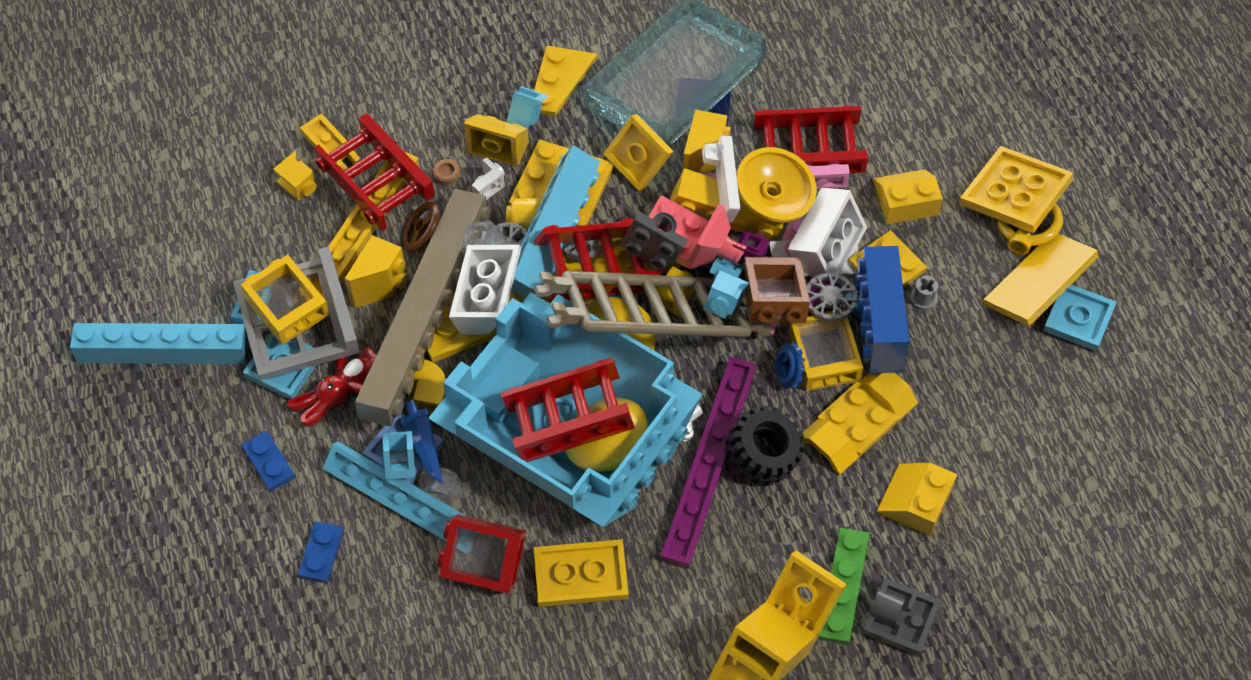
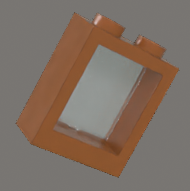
[741,257,810,323]

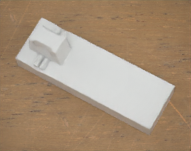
[702,136,740,222]

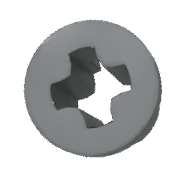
[910,275,938,310]

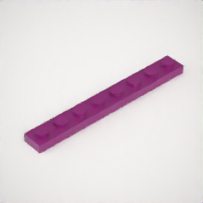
[661,357,757,569]

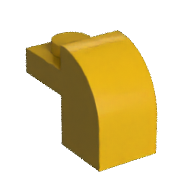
[412,360,446,414]

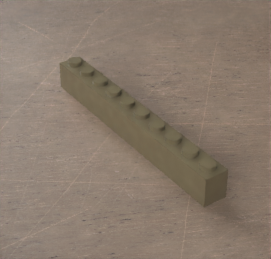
[355,189,490,427]

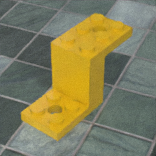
[708,551,847,680]

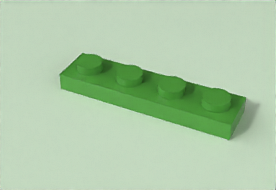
[819,528,870,646]

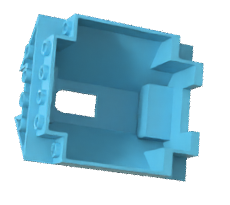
[429,292,702,527]

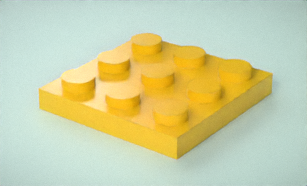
[509,139,614,226]
[960,146,1073,233]

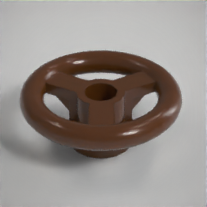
[402,202,440,251]

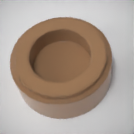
[433,159,460,185]

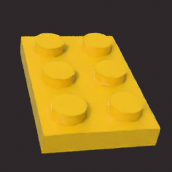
[534,539,629,607]

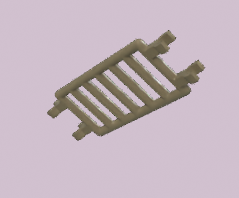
[534,271,771,338]

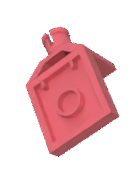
[649,195,747,269]

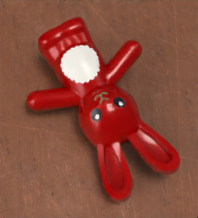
[287,347,377,427]

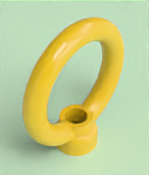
[997,204,1063,255]

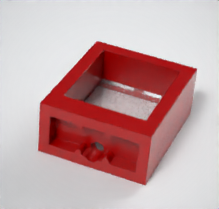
[437,514,527,593]

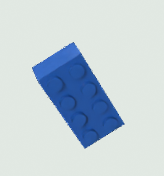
[856,246,909,373]

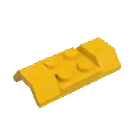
[801,373,918,475]

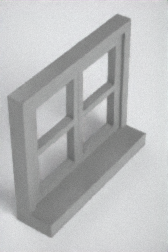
[233,246,360,381]

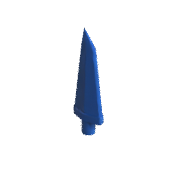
[401,400,443,484]

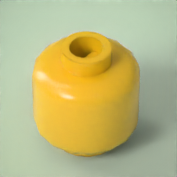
[506,198,540,234]

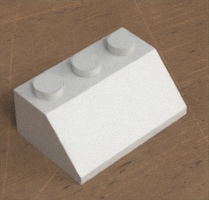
[788,188,867,282]
[449,245,521,335]

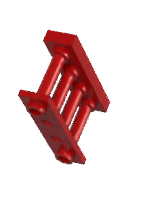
[753,105,868,173]
[315,113,435,232]
[534,218,660,302]
[501,357,635,462]

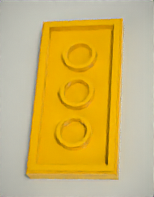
[984,234,1099,326]

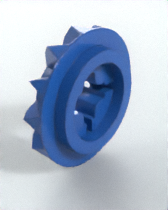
[775,343,805,388]

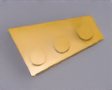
[534,46,598,117]

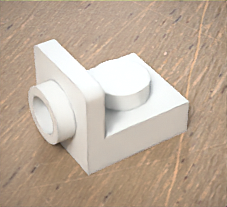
[472,157,505,200]

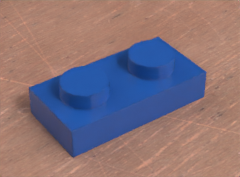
[241,431,296,492]
[298,521,344,584]

